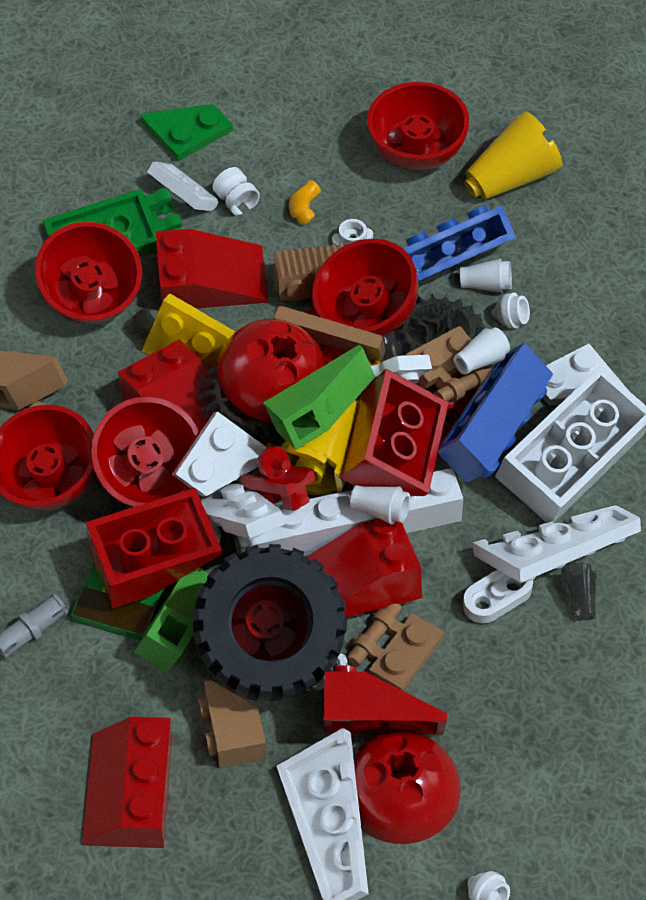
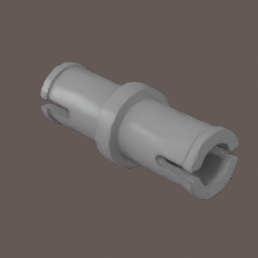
[0,593,68,659]

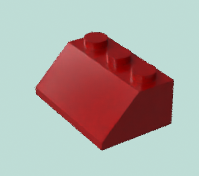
[341,369,449,496]
[82,716,173,848]

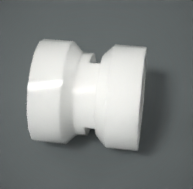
[213,167,260,216]

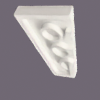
[198,478,286,539]
[473,505,641,583]
[277,728,369,900]

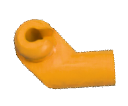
[288,180,321,225]

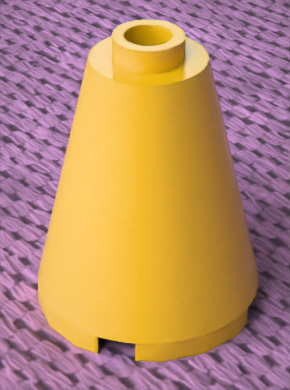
[464,112,563,200]
[281,399,359,497]

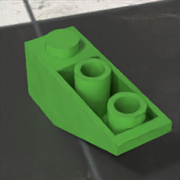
[264,345,375,450]
[134,567,209,673]

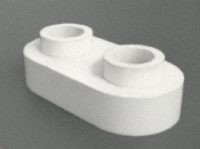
[463,570,533,624]

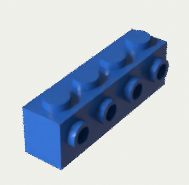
[403,205,516,281]
[438,343,553,483]

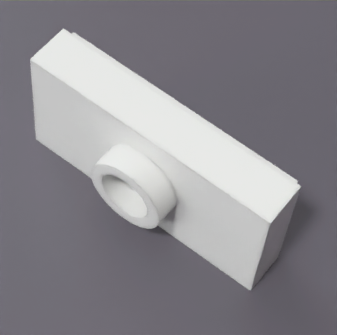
[147,162,219,211]

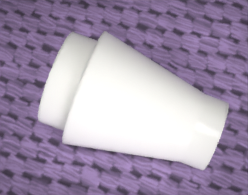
[460,258,512,293]
[453,327,510,375]
[350,485,410,524]

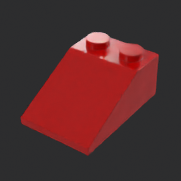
[156,229,268,309]
[118,339,245,432]
[85,488,222,609]
[307,518,422,617]
[324,665,447,735]

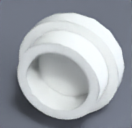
[491,293,530,329]
[467,871,510,900]

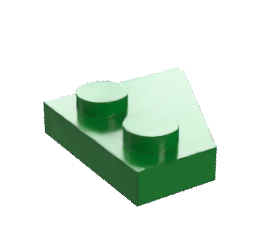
[140,104,233,162]

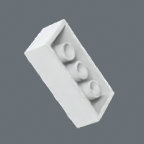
[495,366,646,523]

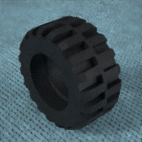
[193,544,347,702]

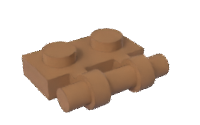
[405,326,494,402]
[347,604,445,691]

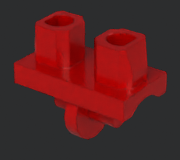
[240,446,316,511]

